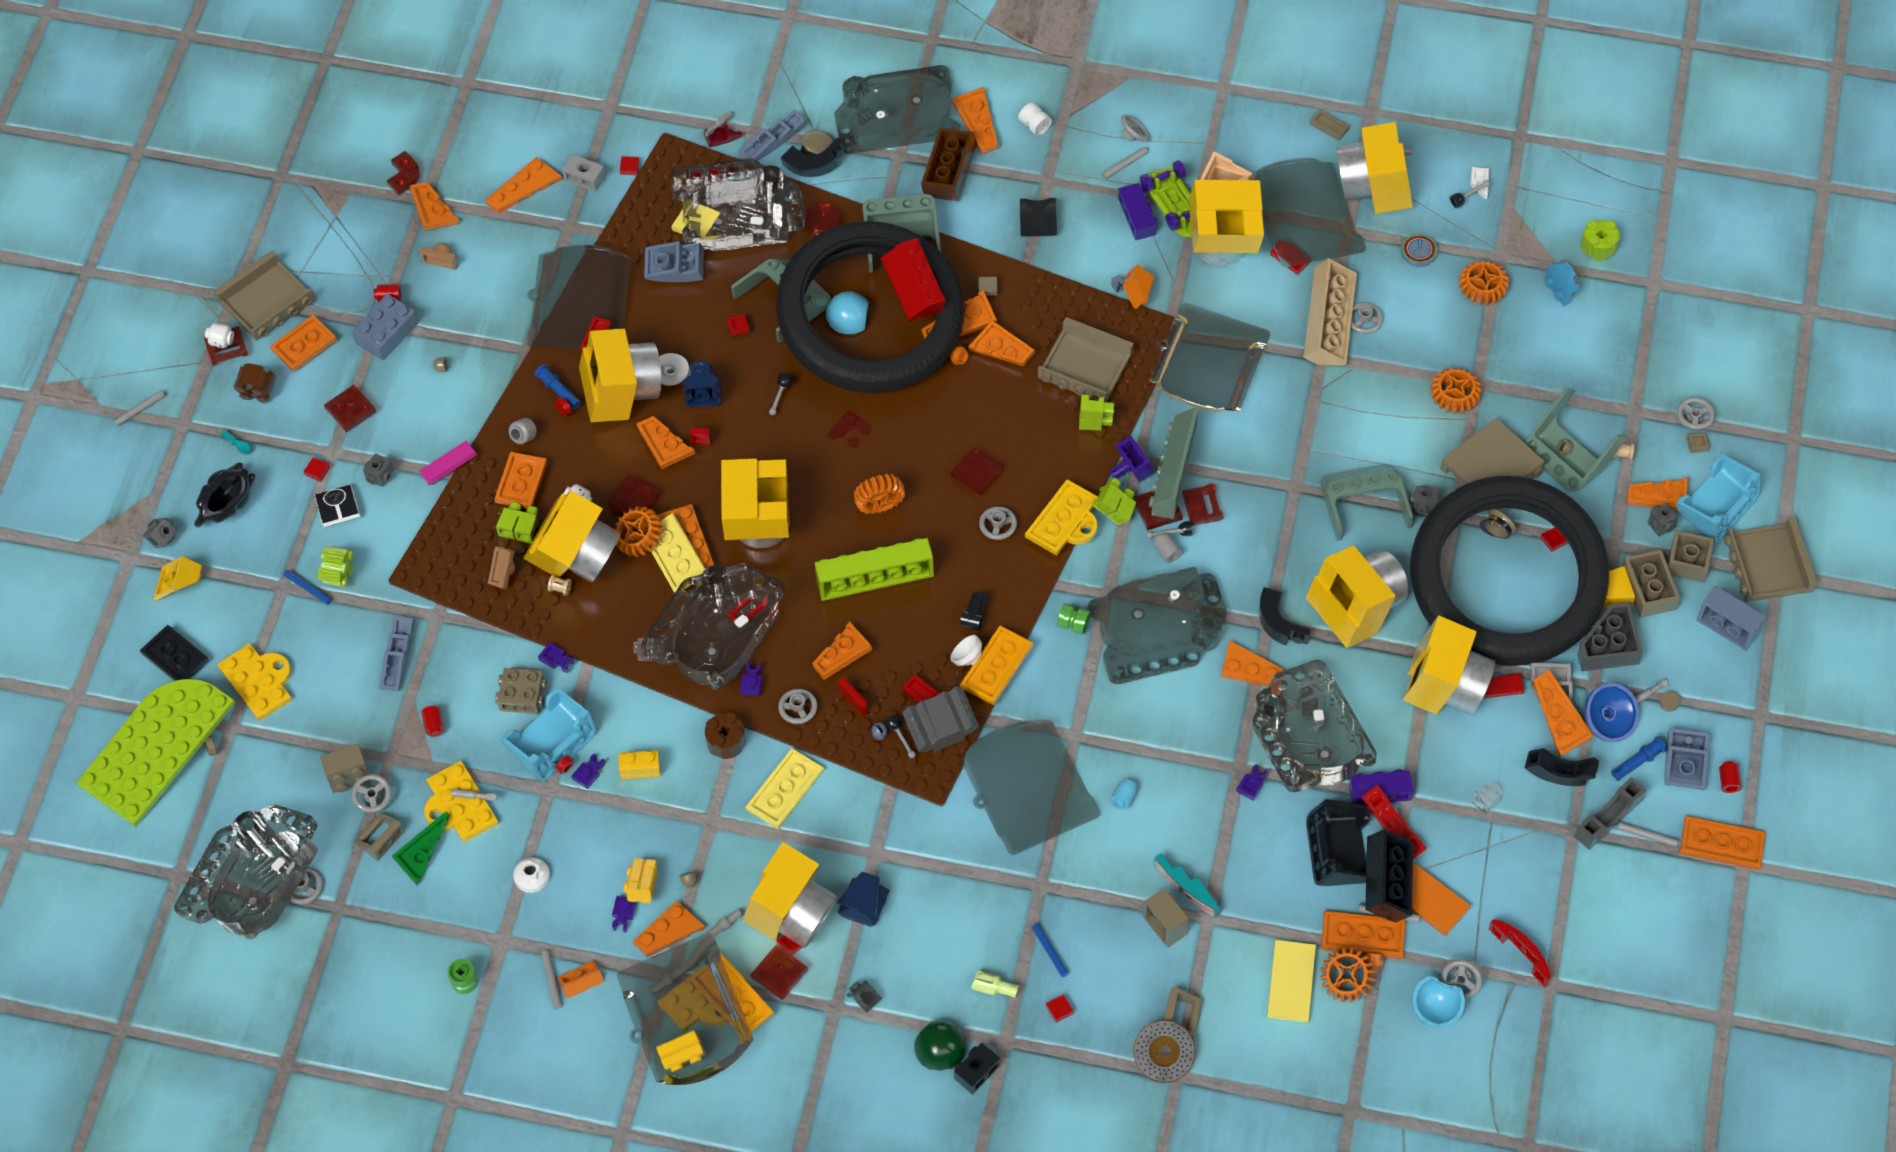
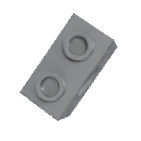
[562,154,606,192]

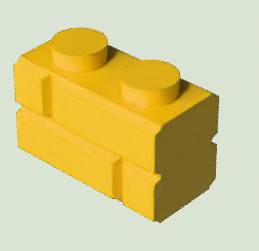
[618,750,661,780]
[623,858,658,903]
[656,1030,706,1073]

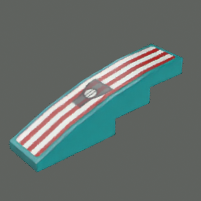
[1154,853,1220,918]

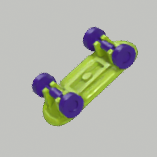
[1140,160,1192,238]

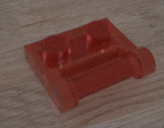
[204,326,248,366]
[1182,483,1224,526]

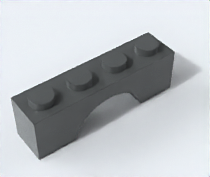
[1574,777,1646,850]

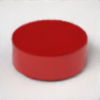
[554,397,571,416]
[555,755,574,774]

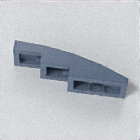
[740,110,807,164]
[379,616,414,691]

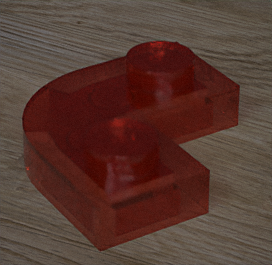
[387,151,420,195]

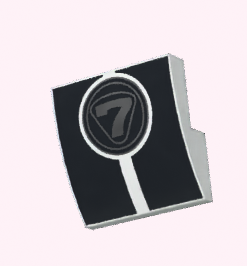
[314,484,360,527]

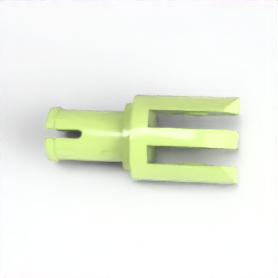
[971,970,1019,998]

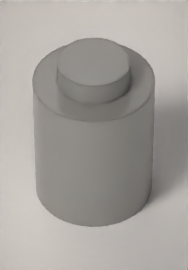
[1153,533,1182,563]

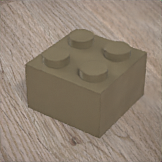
[1667,530,1714,582]
[320,743,371,793]
[1143,888,1189,948]

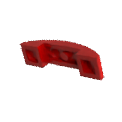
[1362,785,1427,859]
[1489,919,1551,988]

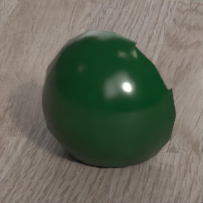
[914,1020,967,1071]

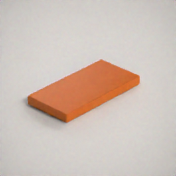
[1679,815,1766,870]
[1412,862,1471,936]
[1321,910,1406,959]

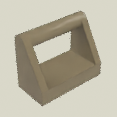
[354,813,404,861]
[1163,987,1203,1039]

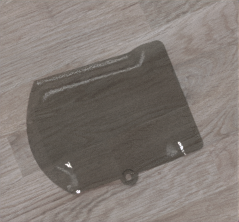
[1248,158,1366,267]
[527,245,631,349]
[1149,303,1270,413]
[960,720,1101,855]
[617,933,754,1085]

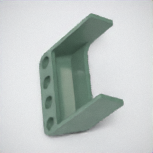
[863,194,941,272]
[731,259,831,343]
[1524,389,1628,492]
[1320,465,1413,541]

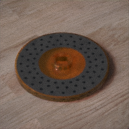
[1133,1020,1196,1083]

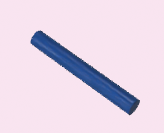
[283,570,332,605]
[1032,923,1069,977]

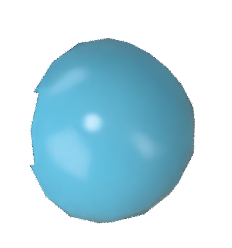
[826,291,869,334]
[1412,976,1465,1028]

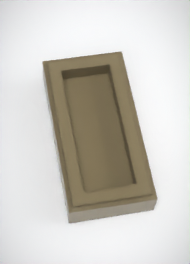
[1310,109,1349,141]

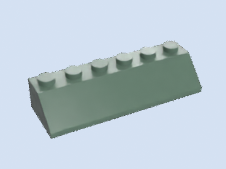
[1149,408,1198,520]

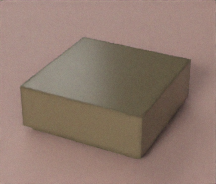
[979,277,997,296]
[1687,433,1710,453]

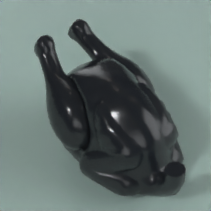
[194,462,255,528]

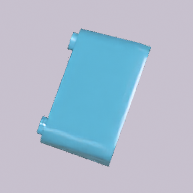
[1676,454,1761,544]
[501,687,596,782]

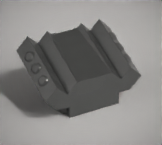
[902,687,979,752]

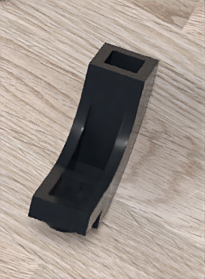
[780,137,845,177]
[1259,587,1311,645]
[1524,748,1599,786]

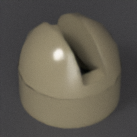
[433,357,448,372]
[1557,439,1574,455]
[680,871,697,887]

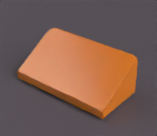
[557,960,604,998]

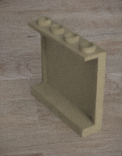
[214,250,315,341]
[1038,317,1134,402]
[1440,418,1545,513]
[1724,517,1817,602]

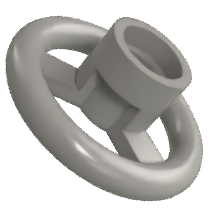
[1121,114,1149,142]
[1351,302,1383,334]
[1677,397,1715,430]
[979,506,1017,540]
[778,689,817,724]
[351,774,392,813]
[283,868,323,905]
[1441,960,1482,999]

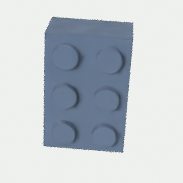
[352,294,418,361]
[1696,586,1766,652]

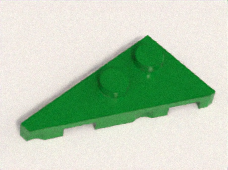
[392,812,450,886]

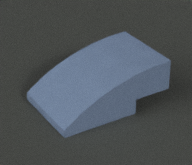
[644,241,704,282]
[1664,728,1710,790]

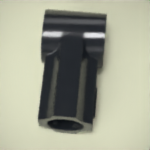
[960,592,989,631]

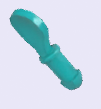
[221,430,252,455]

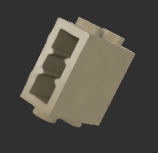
[495,667,547,714]

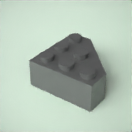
[1577,602,1643,671]

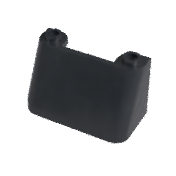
[1306,799,1369,886]

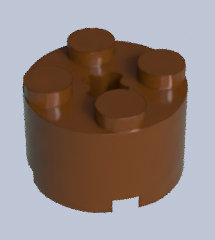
[234,363,276,403]
[705,712,746,759]

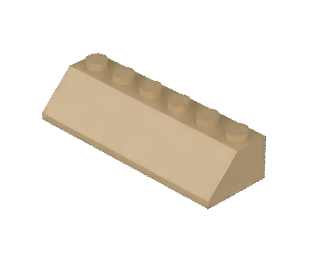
[1303,258,1357,366]

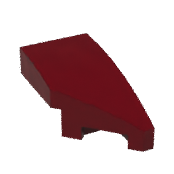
[703,124,742,147]

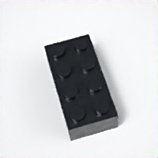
[1365,829,1413,923]

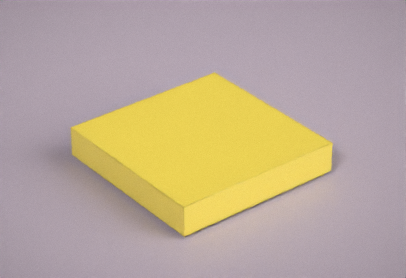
[671,200,721,243]

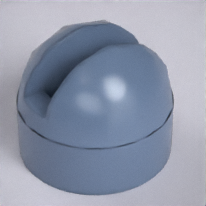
[872,722,888,740]

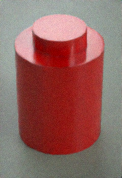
[373,284,401,303]
[421,705,445,737]
[1719,761,1742,793]

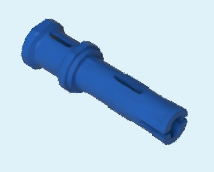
[534,364,581,410]
[1611,736,1667,781]

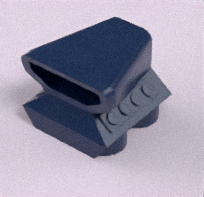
[682,361,722,408]
[837,872,890,927]

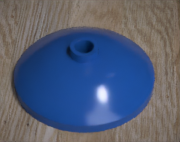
[1585,683,1639,742]

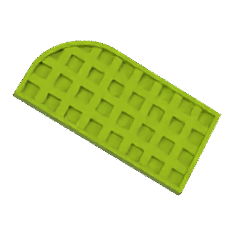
[76,679,236,827]

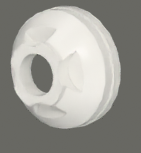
[950,635,982,666]
[513,857,550,893]

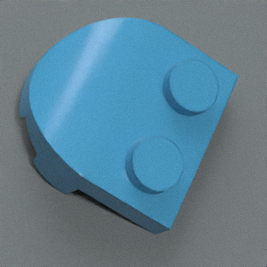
[1544,260,1579,307]

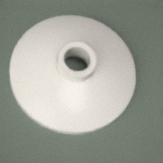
[659,353,689,386]

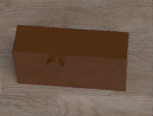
[921,128,977,201]

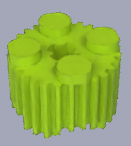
[1580,219,1620,262]
[317,546,355,587]

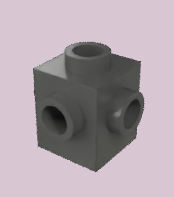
[363,453,394,487]
[1410,486,1439,514]
[1648,503,1678,537]
[143,518,177,548]

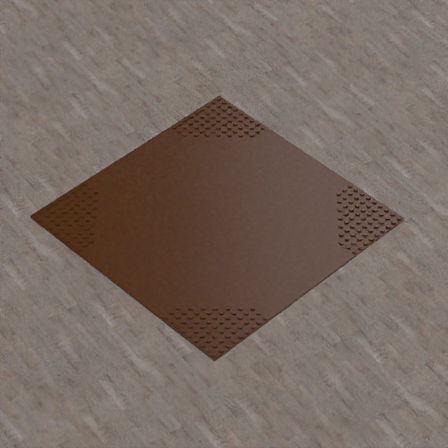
[389,133,1186,806]

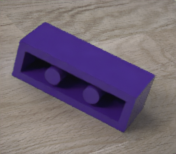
[1118,183,1158,241]
[1349,769,1414,805]

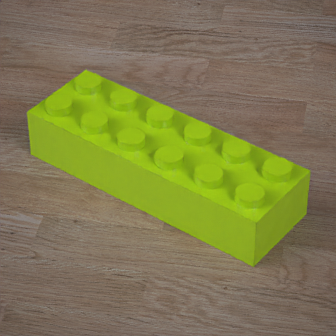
[815,538,934,601]

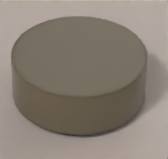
[1659,691,1680,712]
[204,736,217,756]

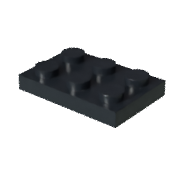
[139,625,209,681]

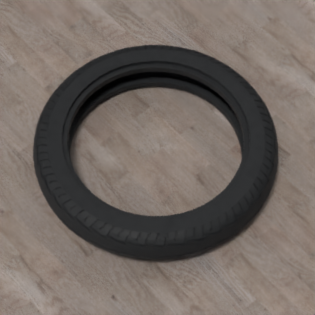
[776,221,965,393]
[1410,476,1609,666]

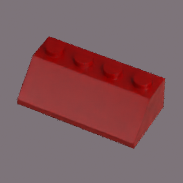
[881,238,945,322]

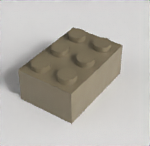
[1622,550,1680,618]

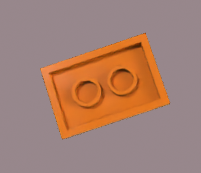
[270,315,337,372]
[494,452,547,509]

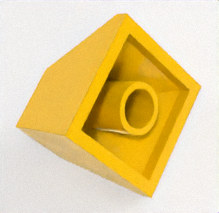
[153,556,202,600]

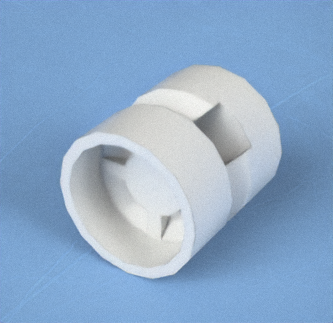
[1018,102,1052,136]

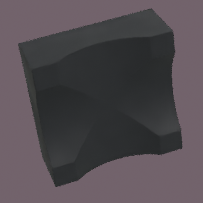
[1020,198,1057,237]

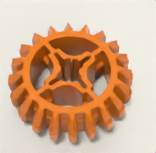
[1459,259,1509,306]
[1430,366,1482,414]
[854,474,905,514]
[614,506,663,557]
[1320,947,1376,1003]

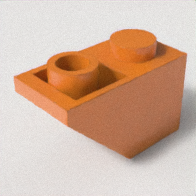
[1123,264,1154,309]

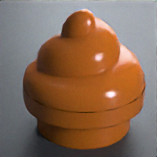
[950,346,968,365]
[1365,953,1384,971]

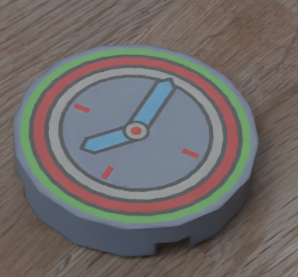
[1401,234,1438,267]

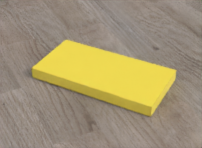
[651,513,708,594]
[746,748,824,829]
[1267,940,1316,1023]

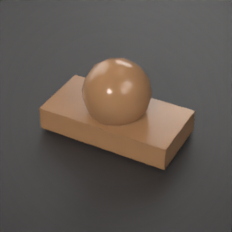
[419,243,458,270]
[488,546,516,588]

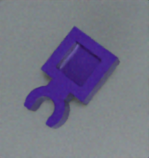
[538,643,575,673]
[740,662,762,696]
[571,753,605,790]
[1236,764,1267,801]
[612,896,637,933]

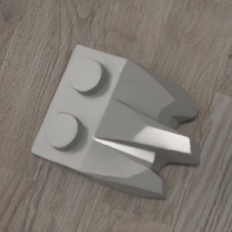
[1530,663,1573,704]

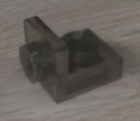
[846,980,882,1013]

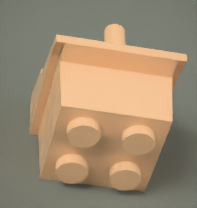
[1200,151,1257,180]

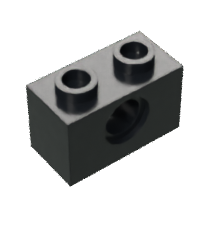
[954,1043,1000,1095]

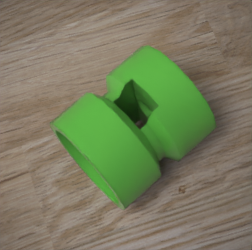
[1057,603,1091,635]
[447,959,478,994]

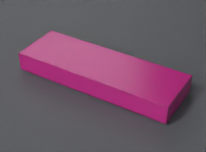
[419,440,476,486]

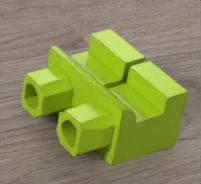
[1079,395,1114,430]
[1092,478,1136,525]
[496,502,539,543]

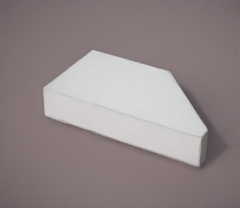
[1470,167,1489,199]

